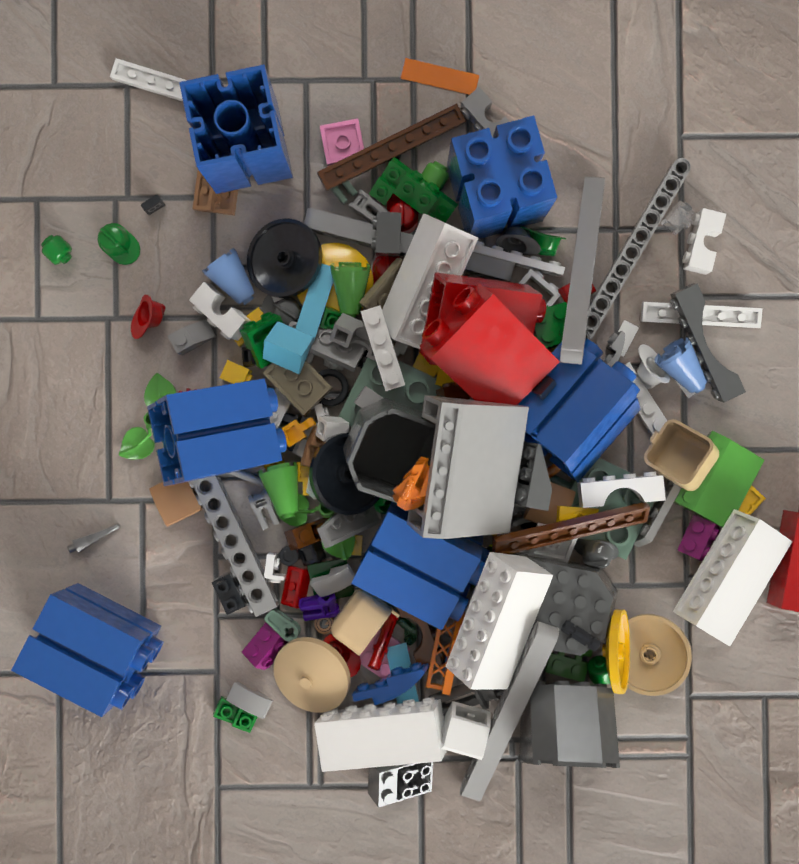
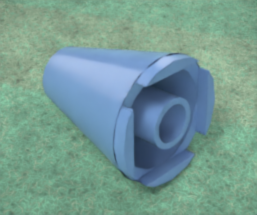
[202,248,255,305]
[654,337,707,393]

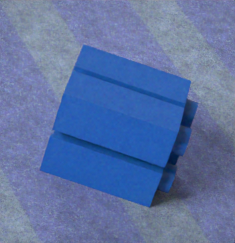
[179,65,293,194]
[447,115,558,239]
[518,338,641,482]
[147,378,287,487]
[351,502,490,630]
[11,583,164,717]

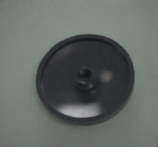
[247,218,322,298]
[309,433,380,515]

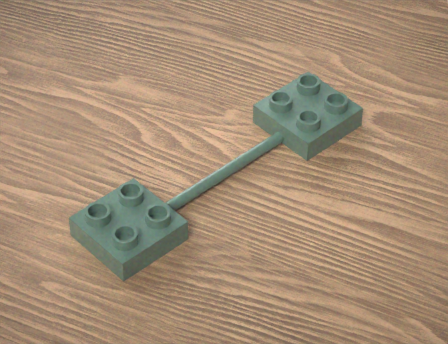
[339,357,654,560]

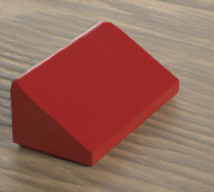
[281,565,310,609]

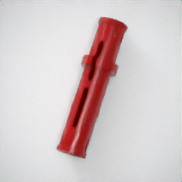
[368,613,398,671]

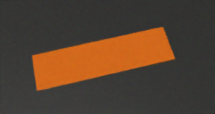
[401,58,479,95]

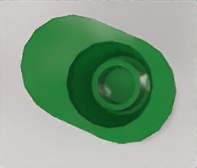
[97,223,140,265]
[520,226,566,256]

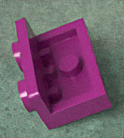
[677,514,720,561]
[241,622,288,670]

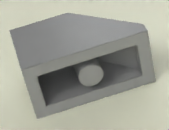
[168,319,216,356]

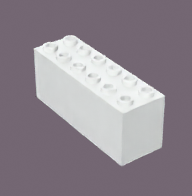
[382,213,478,349]
[673,509,793,646]
[445,552,553,689]
[314,697,447,772]

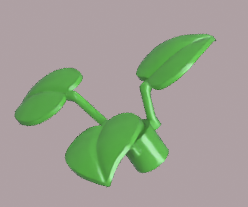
[119,373,176,460]
[274,494,355,560]

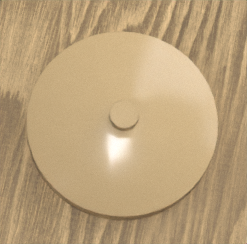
[627,614,692,696]
[274,637,351,713]

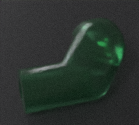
[397,617,417,646]

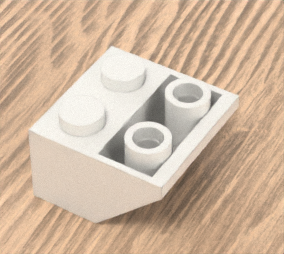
[442,701,491,760]

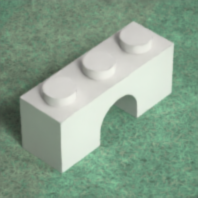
[682,208,726,275]
[189,282,251,341]

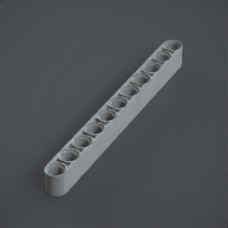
[586,158,691,340]
[560,177,605,364]
[304,208,515,282]
[460,621,559,801]

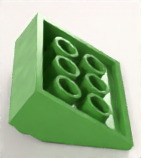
[673,430,764,528]

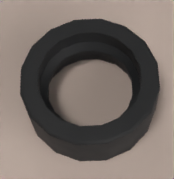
[319,369,349,407]

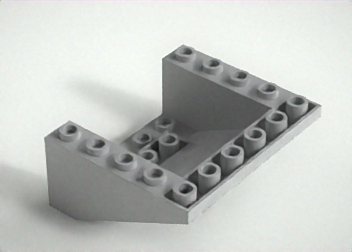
[407,395,529,539]

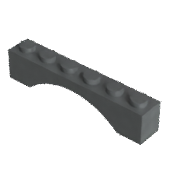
[670,283,746,403]

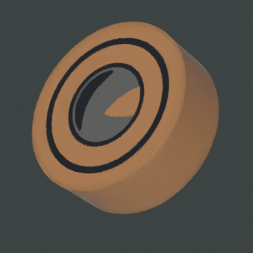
[314,617,334,634]

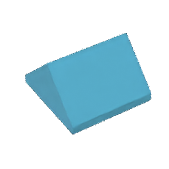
[263,321,315,374]

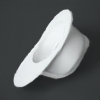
[637,344,670,389]

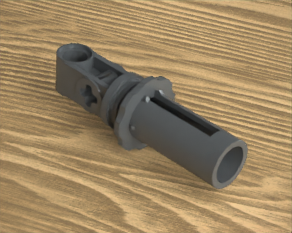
[428,683,505,716]

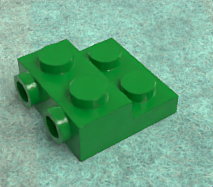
[533,302,567,349]
[240,312,283,369]

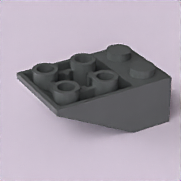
[514,442,552,511]
[368,762,433,808]

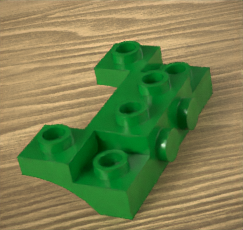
[369,157,458,223]

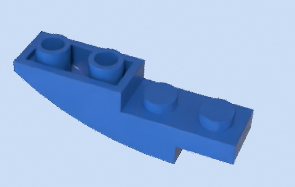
[352,662,429,705]

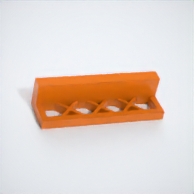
[425,611,465,695]

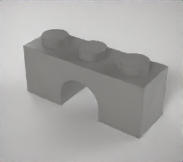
[460,87,510,138]
[329,313,396,361]

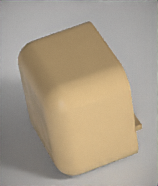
[644,419,719,491]
[331,588,400,655]

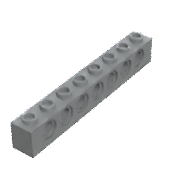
[188,475,280,617]

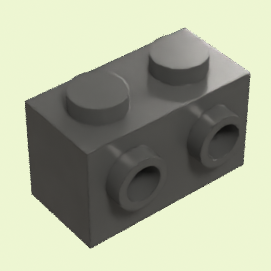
[372,212,401,257]

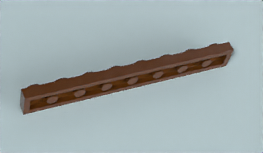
[317,104,466,192]
[492,502,650,554]

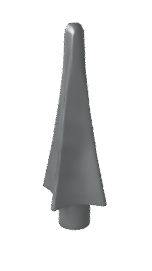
[67,524,120,553]

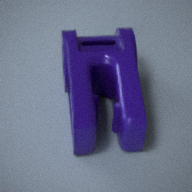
[299,593,340,621]

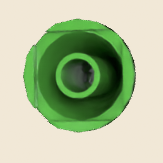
[330,262,371,318]
[258,462,298,519]

